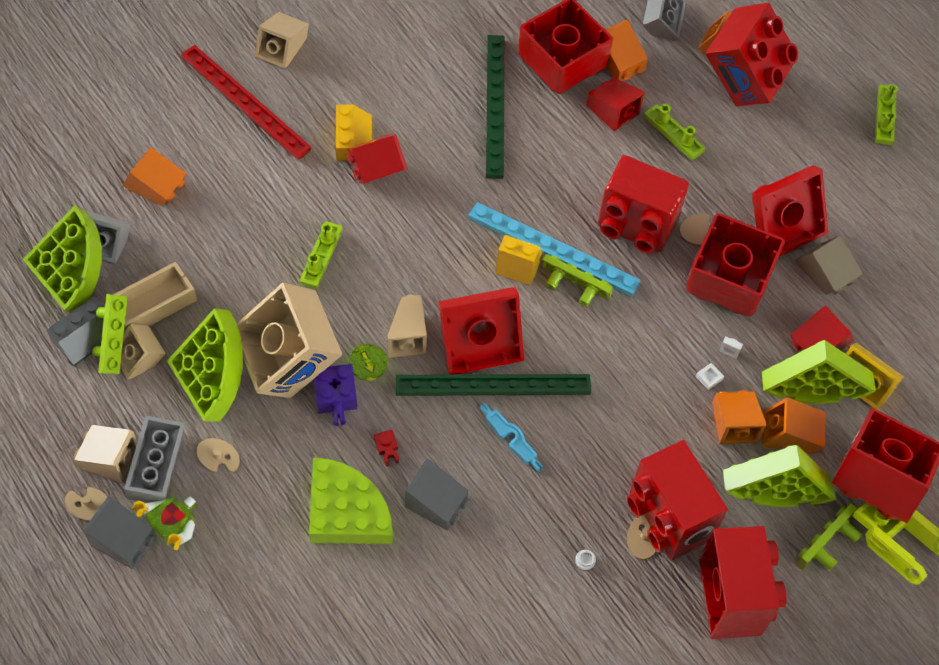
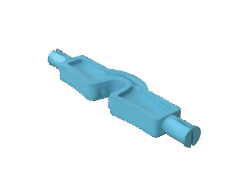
[479,403,544,472]

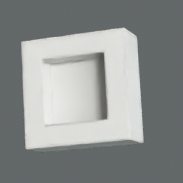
[719,336,743,359]
[696,363,724,390]

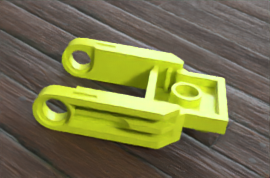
[852,502,939,585]

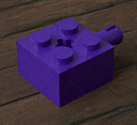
[314,364,357,426]

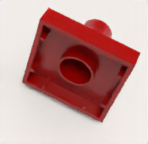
[752,165,828,256]
[439,287,525,375]

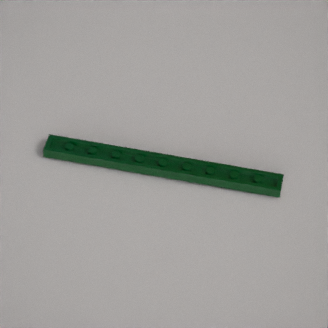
[486,35,505,179]
[396,374,591,396]

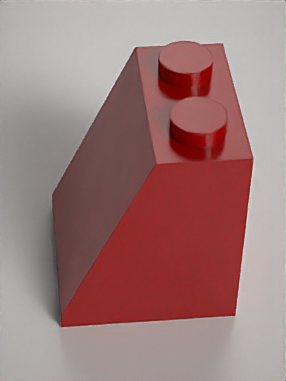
[586,77,644,131]
[347,134,408,184]
[790,305,854,351]

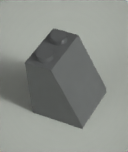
[405,459,469,530]
[83,496,156,569]

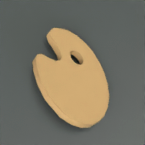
[680,214,710,245]
[197,438,240,473]
[65,487,107,521]
[627,515,657,560]

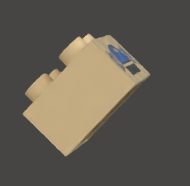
[237,283,343,398]

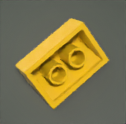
[336,104,372,161]
[846,343,904,410]

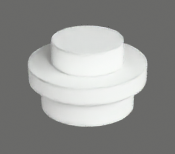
[575,550,596,570]

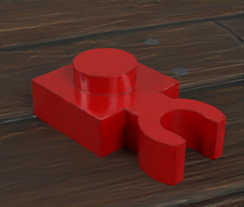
[373,429,399,466]

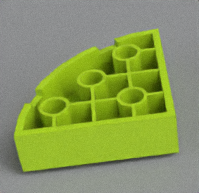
[23,205,102,313]
[167,308,243,422]
[762,340,876,404]
[723,445,837,507]
[309,457,393,544]

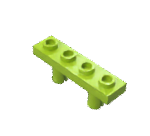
[874,84,898,146]
[643,104,706,161]
[299,221,343,290]
[543,254,613,307]
[92,294,127,374]
[797,503,863,571]

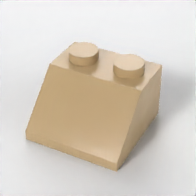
[120,324,166,379]

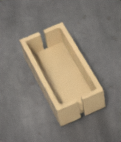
[113,262,197,330]

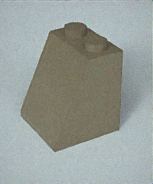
[794,235,863,295]

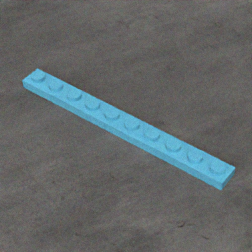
[468,202,641,297]

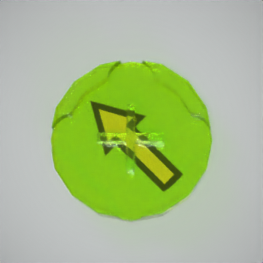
[349,344,388,381]

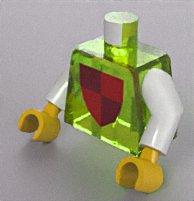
[132,496,198,550]

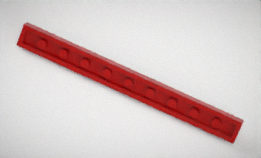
[181,44,311,160]

